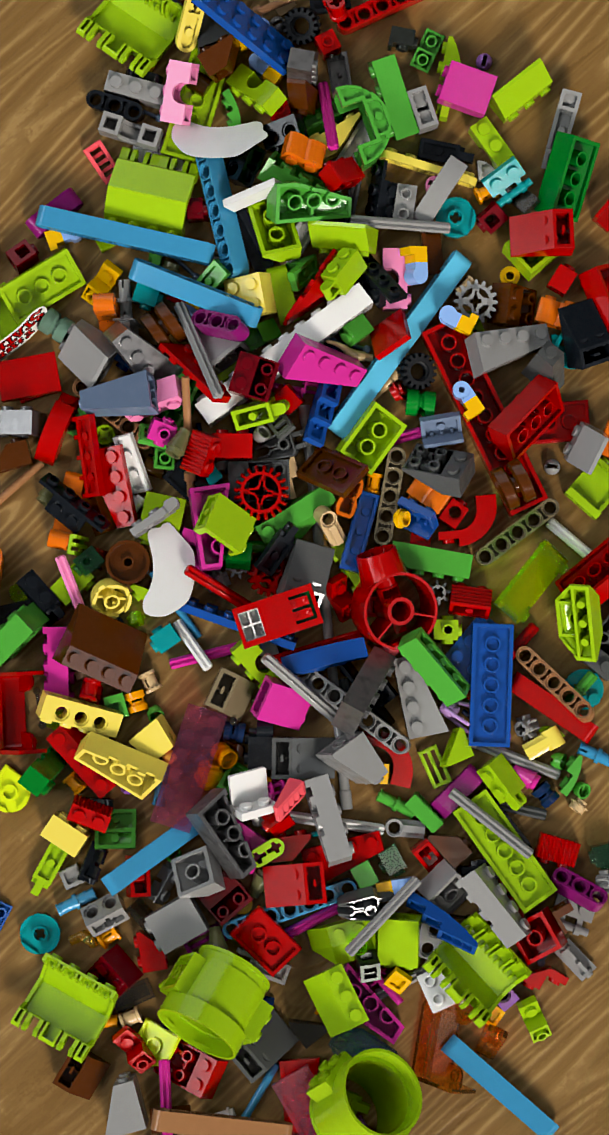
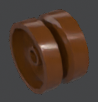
[139,301,187,354]
[490,458,537,511]
[105,540,152,585]

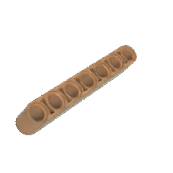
[150,1107,293,1135]

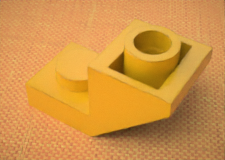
[81,259,123,306]

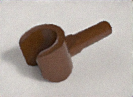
[219,736,245,757]

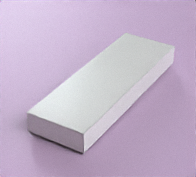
[222,178,281,212]
[112,432,152,494]

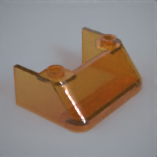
[412,999,476,1094]

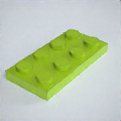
[0,248,86,325]

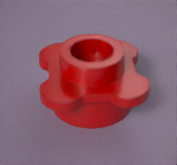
[389,382,407,402]

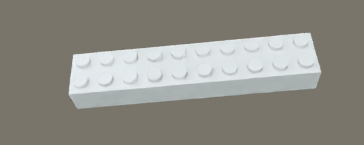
[195,282,373,428]

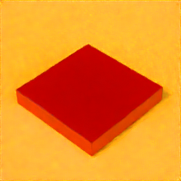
[370,308,411,360]

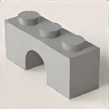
[104,70,164,110]
[98,110,163,153]

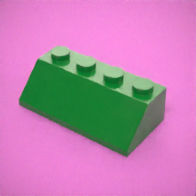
[534,131,600,223]

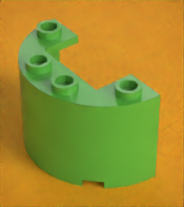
[332,85,391,172]

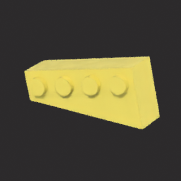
[74,731,169,800]

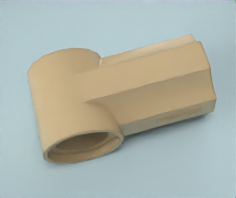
[313,505,346,547]

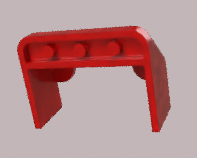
[0,670,47,755]

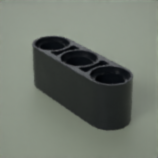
[86,90,145,123]

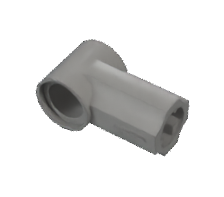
[385,817,425,839]

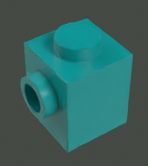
[132,282,164,312]
[149,623,182,654]

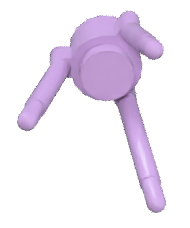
[439,700,470,735]

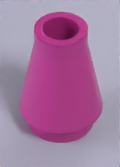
[513,764,541,791]

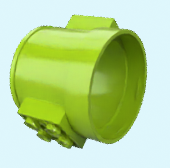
[157,945,274,1060]
[306,1048,422,1135]

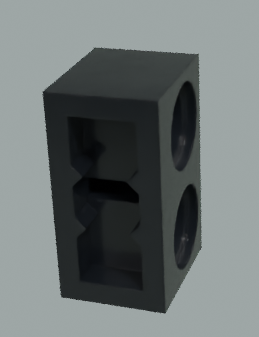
[263,113,309,153]
[226,145,267,188]

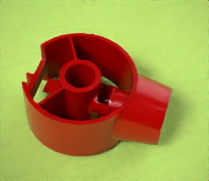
[351,544,438,650]

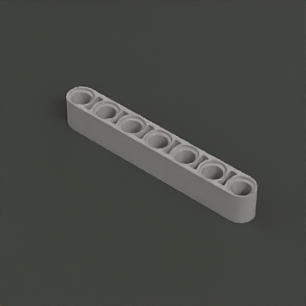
[297,671,411,754]

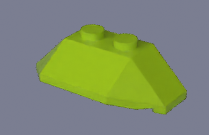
[555,584,603,662]
[307,919,378,964]

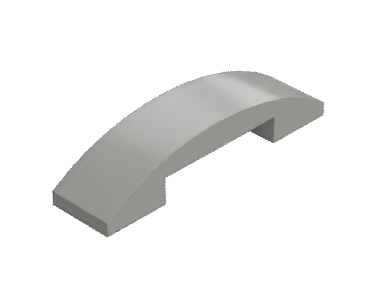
[541,88,582,169]
[413,155,468,233]

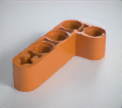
[92,293,120,333]
[47,470,85,551]

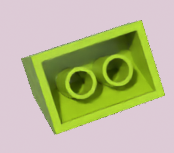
[489,58,553,124]
[247,199,302,262]
[308,221,379,257]
[335,401,407,475]
[303,963,369,1038]

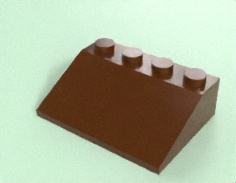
[52,603,147,694]

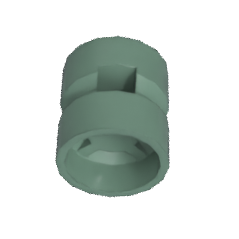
[37,307,76,344]

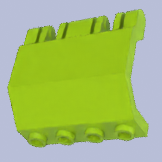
[76,0,183,78]
[104,147,199,237]
[422,912,532,1028]
[11,952,118,1063]

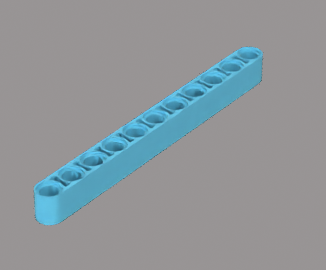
[328,250,472,439]

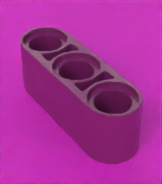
[25,187,84,239]
[191,309,250,342]
[430,763,483,819]
[550,867,608,912]

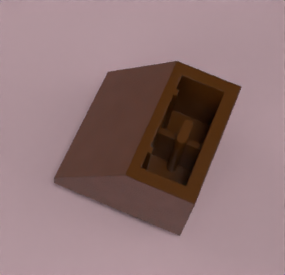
[197,34,240,83]
[487,282,537,328]
[52,1047,111,1100]

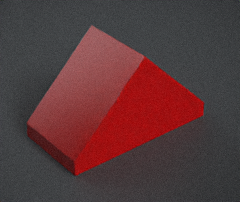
[410,836,443,873]

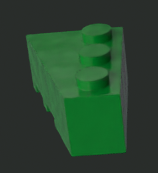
[18,747,67,797]

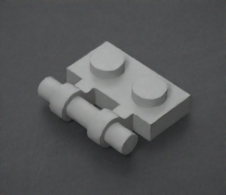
[553,893,595,937]

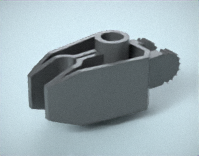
[254,429,312,460]
[337,886,394,921]

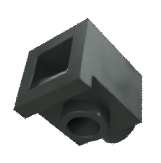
[387,25,418,52]
[355,949,381,983]

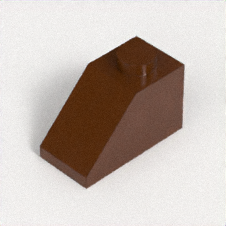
[286,78,319,117]
[0,437,34,474]
[426,834,473,869]

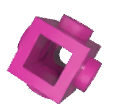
[146,416,178,447]

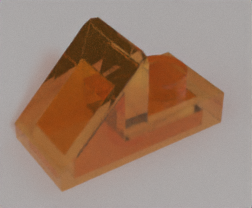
[474,1024,508,1060]

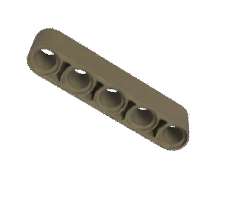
[373,447,406,546]
[475,498,560,566]

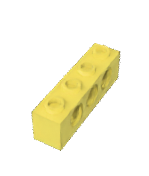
[35,690,124,738]

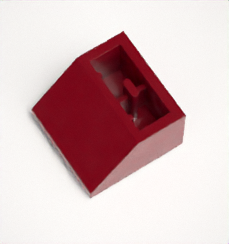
[228,351,280,403]
[197,869,253,926]
[85,944,144,1000]

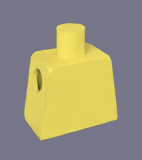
[128,713,178,765]

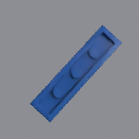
[338,490,380,574]

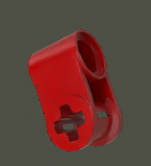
[322,0,348,22]
[79,677,103,704]

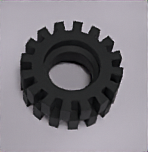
[282,7,321,45]
[397,353,437,390]

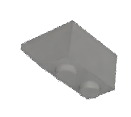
[563,421,609,475]
[170,845,226,899]
[417,858,467,915]

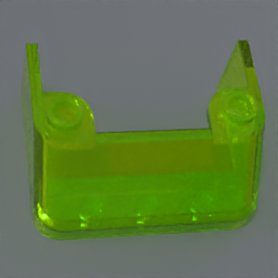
[491,539,569,624]

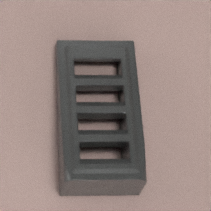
[267,413,296,441]

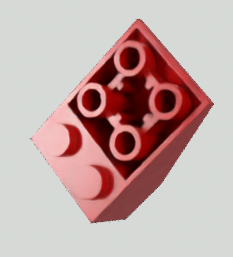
[509,208,575,257]
[262,861,327,908]
[153,1039,229,1099]

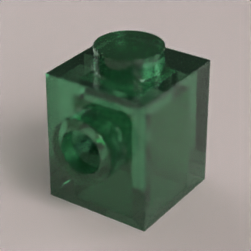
[72,545,105,578]
[588,841,609,870]
[378,844,407,877]

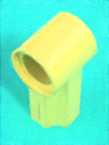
[522,725,566,760]

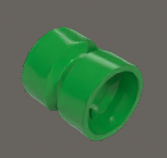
[405,389,436,417]

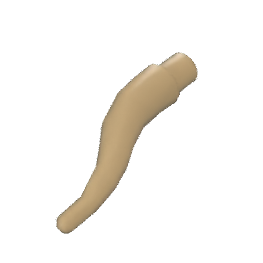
[325,340,373,362]
[373,361,402,401]

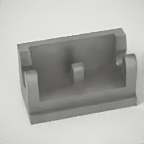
[326,51,352,99]

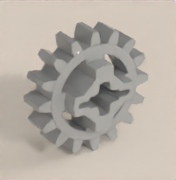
[454,279,498,324]

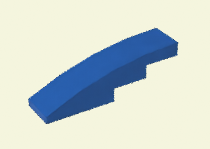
[303,383,342,448]
[281,637,368,676]
[406,892,478,955]

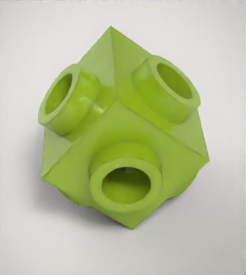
[432,616,462,644]

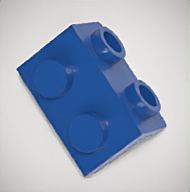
[397,496,439,540]

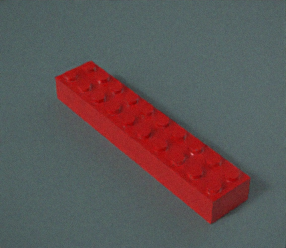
[421,323,548,517]

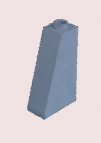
[78,369,159,417]

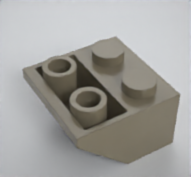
[203,667,257,722]

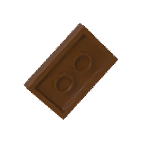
[296,446,369,499]

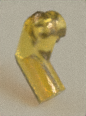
[68,930,99,948]

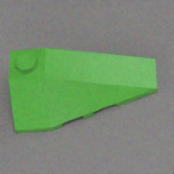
[266,181,352,224]
[255,487,337,546]

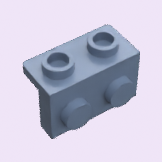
[419,411,464,449]

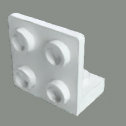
[228,766,276,822]
[416,971,456,1014]

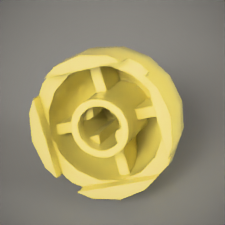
[90,578,132,619]

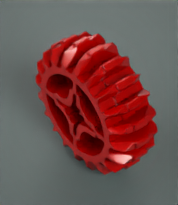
[234,465,289,521]

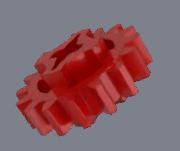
[247,557,287,597]

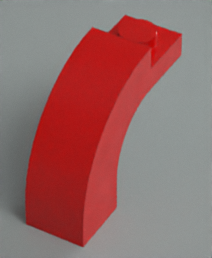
[34,392,79,466]
[437,494,497,547]
[364,730,413,789]

